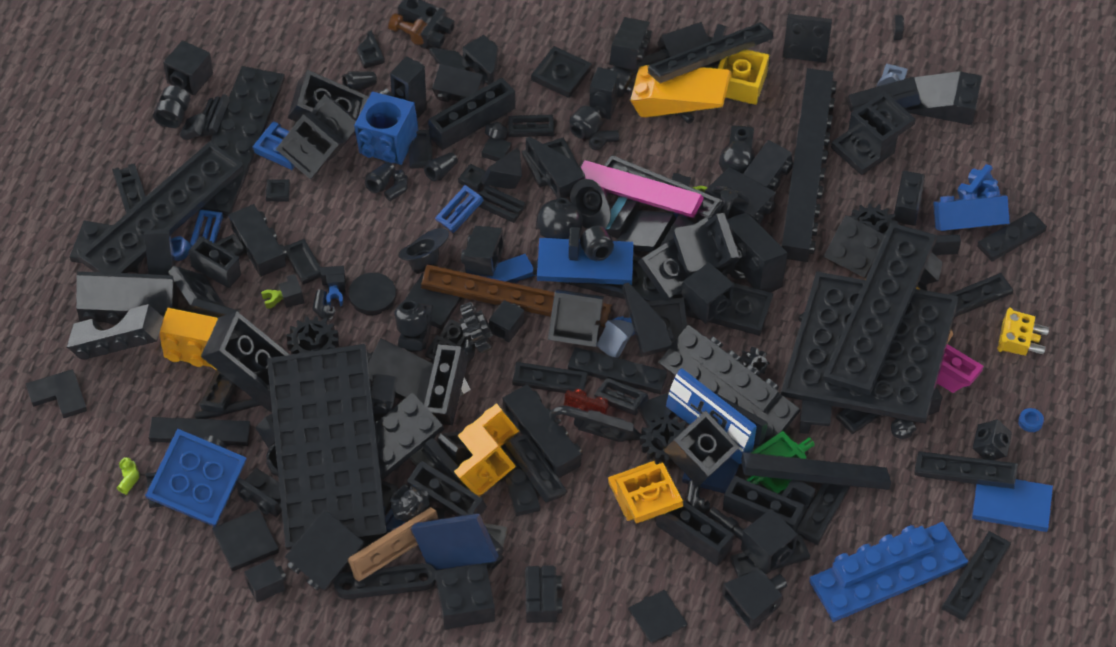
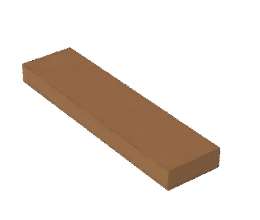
[348,507,438,581]

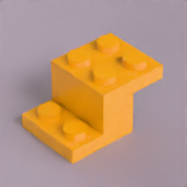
[454,403,519,497]
[608,461,683,524]

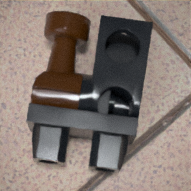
[388,0,454,49]

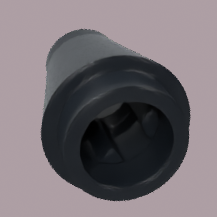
[342,71,377,91]
[424,152,458,181]
[365,162,395,193]

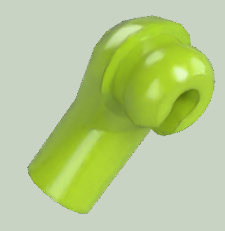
[117,457,140,495]

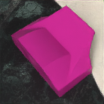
[937,344,983,393]

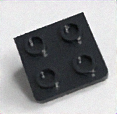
[672,213,739,273]

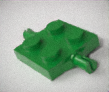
[746,431,815,495]

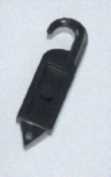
[549,406,641,442]

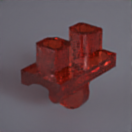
[564,389,609,415]

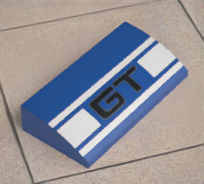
[666,368,757,464]

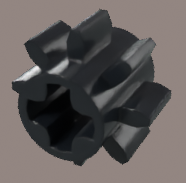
[740,347,770,374]

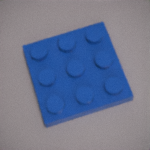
[145,428,247,527]

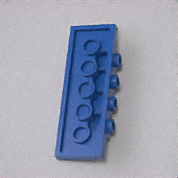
[809,522,968,622]

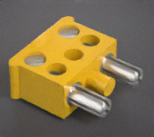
[997,308,1049,356]

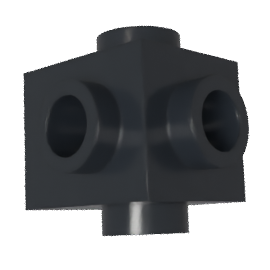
[972,419,1012,460]

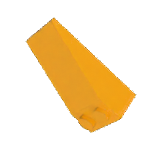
[630,65,731,118]

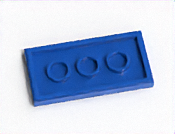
[537,238,633,285]

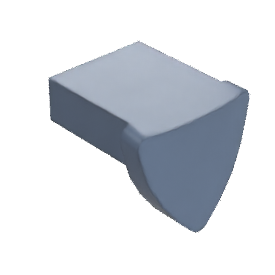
[876,64,908,87]
[596,320,634,358]

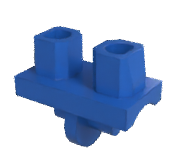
[958,164,1000,199]

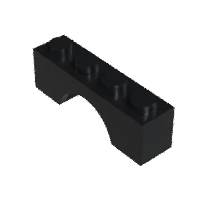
[67,304,163,360]

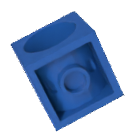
[354,91,418,165]

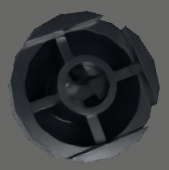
[535,198,583,239]

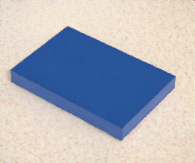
[972,479,1053,532]

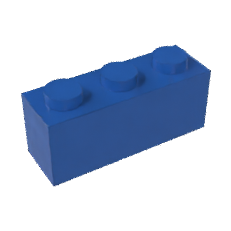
[933,191,1010,231]

